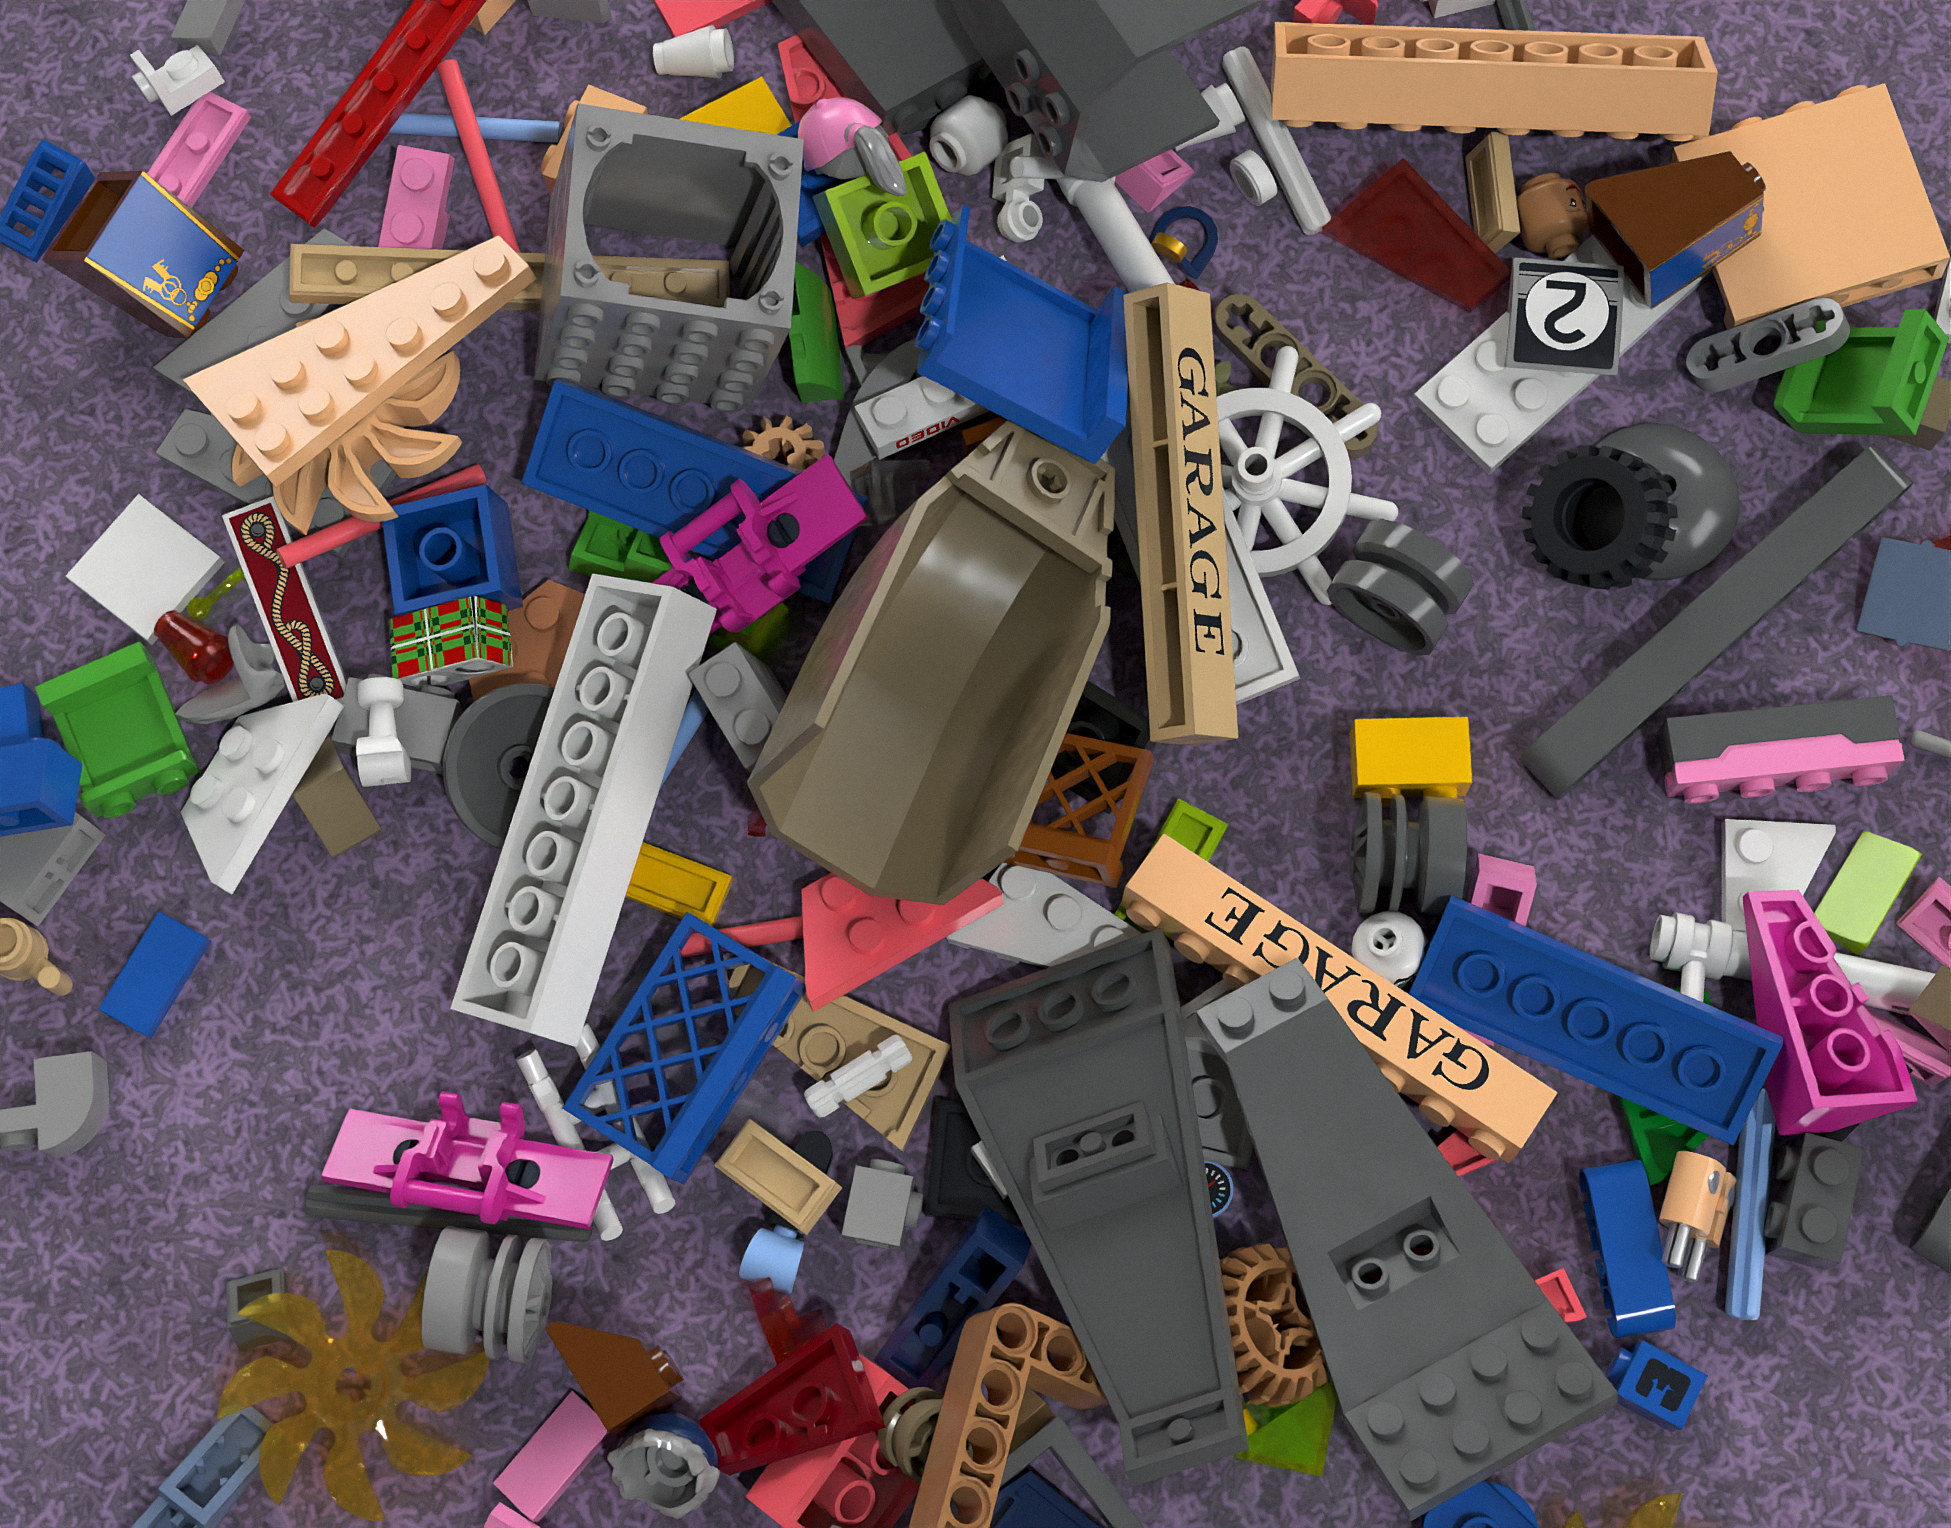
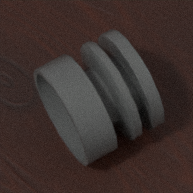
[1349,792,1467,918]

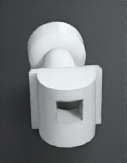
[356,677,412,787]

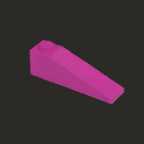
[1742,890,1918,1135]

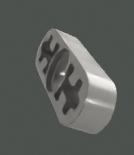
[1686,298,1850,392]

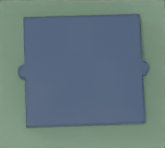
[1857,537,1951,652]

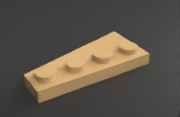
[720,959,952,1152]

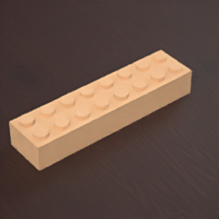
[1271,22,1718,141]

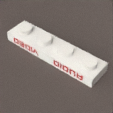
[854,376,990,460]

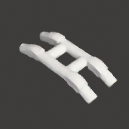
[515,1023,675,1241]

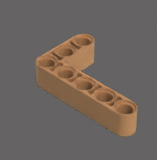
[909,1303,1109,1528]

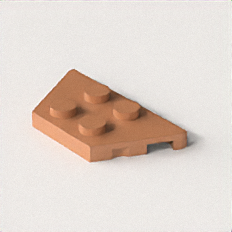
[469,579,585,702]

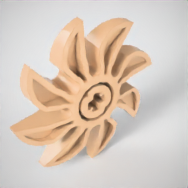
[232,319,462,535]

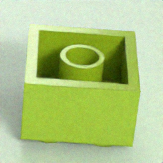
[812,152,952,299]

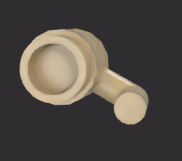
[0,918,73,996]

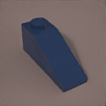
[874,1206,1032,1389]

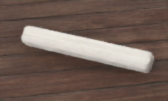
[1222,46,1331,236]

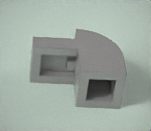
[0,1051,109,1158]

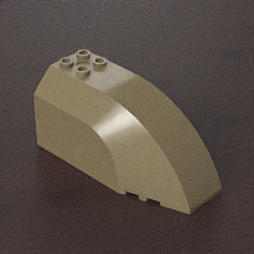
[747,420,1116,905]

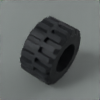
[1522,445,1678,590]

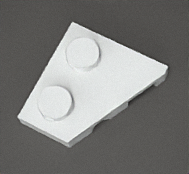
[1721,819,1836,933]

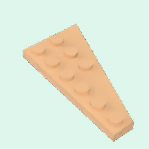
[183,236,537,488]

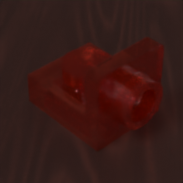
[748,1277,828,1365]

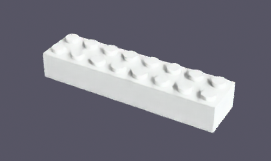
[450,574,717,1047]

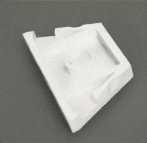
[181,694,344,894]

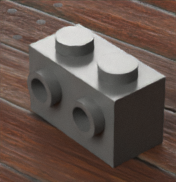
[1764,1133,1864,1270]

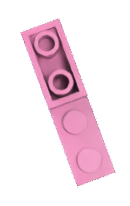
[372,145,455,250]

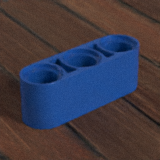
[1579,1160,1676,1338]

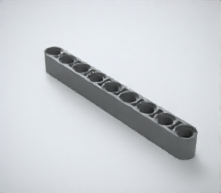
[1519,444,1914,800]

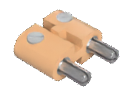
[1659,1151,1737,1282]

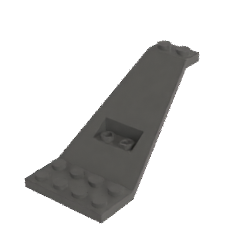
[948,928,1249,1486]
[1196,957,1618,1522]

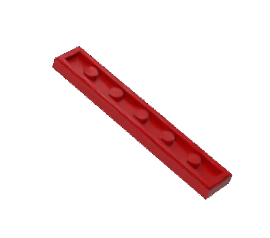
[269,0,487,228]

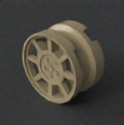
[878,1387,972,1484]

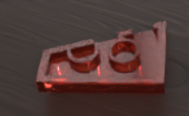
[1322,158,1511,313]

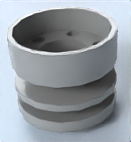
[421,1226,553,1365]

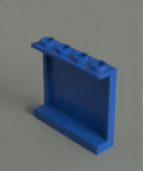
[915,204,1128,464]

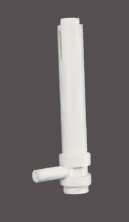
[1010,156,1175,293]
[1650,912,1935,1016]

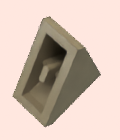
[292,737,383,859]

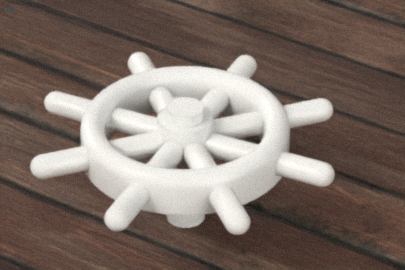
[1216,346,1398,605]

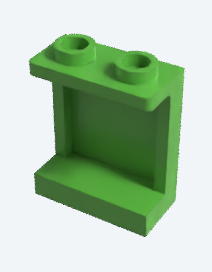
[1774,309,1949,435]
[35,641,201,818]

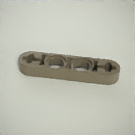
[1214,294,1378,459]

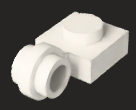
[992,134,1045,243]

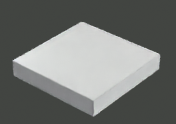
[66,494,224,645]

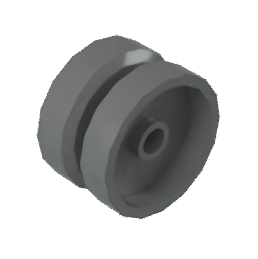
[1326,519,1474,656]

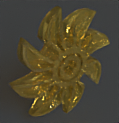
[217,1250,490,1521]

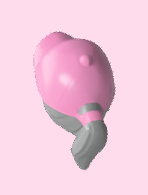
[798,97,907,196]

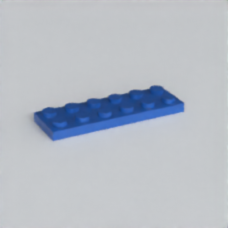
[521,378,869,604]
[1408,895,1783,1146]

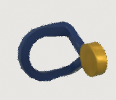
[1148,206,1218,279]

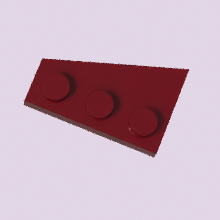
[699,1323,886,1476]

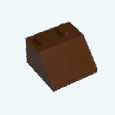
[545,1321,684,1437]

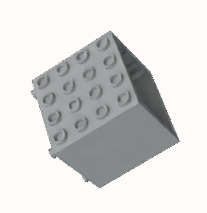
[534,103,804,412]

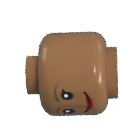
[1516,173,1589,258]

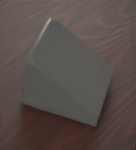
[226,1268,296,1351]

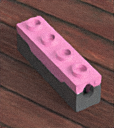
[1656,695,1905,804]

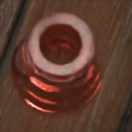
[154,610,234,685]

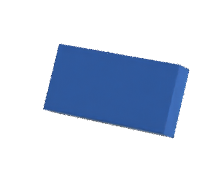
[98,911,211,1039]

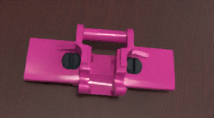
[652,454,869,635]
[321,1091,614,1230]

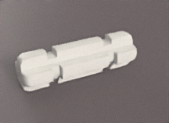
[804,1035,913,1118]

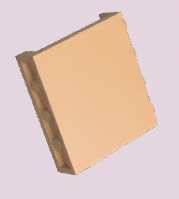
[1671,83,1950,330]

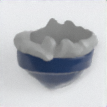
[607,1411,720,1519]

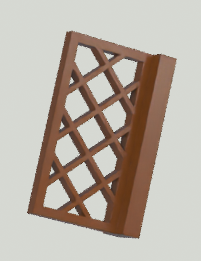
[1002,733,1154,888]

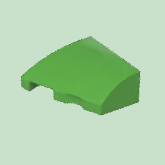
[789,262,845,403]
[569,510,692,583]

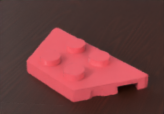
[801,873,1004,1012]

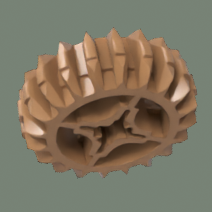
[1220,1243,1328,1408]

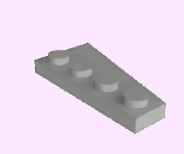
[153,228,352,402]

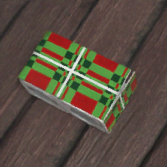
[389,596,513,688]

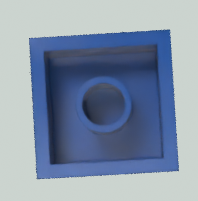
[382,484,523,618]

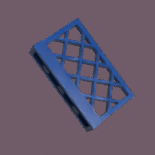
[562,912,806,1185]

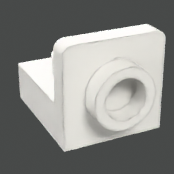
[130,45,225,116]

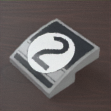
[1505,258,1624,376]

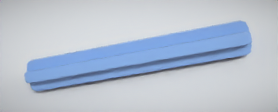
[1725,1088,1775,1320]

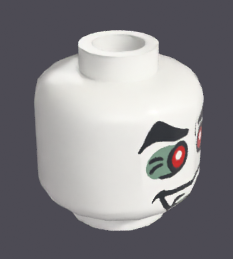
[1351,911,1429,992]

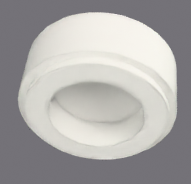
[1230,150,1277,206]

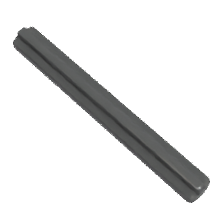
[305,1185,593,1242]

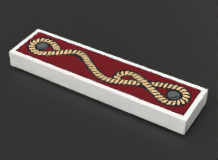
[222,496,347,703]

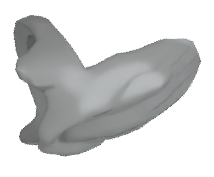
[175,625,285,724]

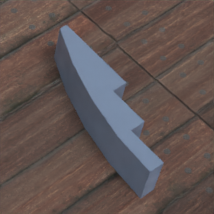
[131,1397,286,1528]

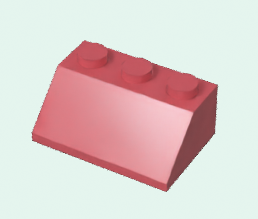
[745,1354,923,1528]

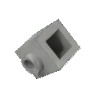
[841,1159,924,1252]

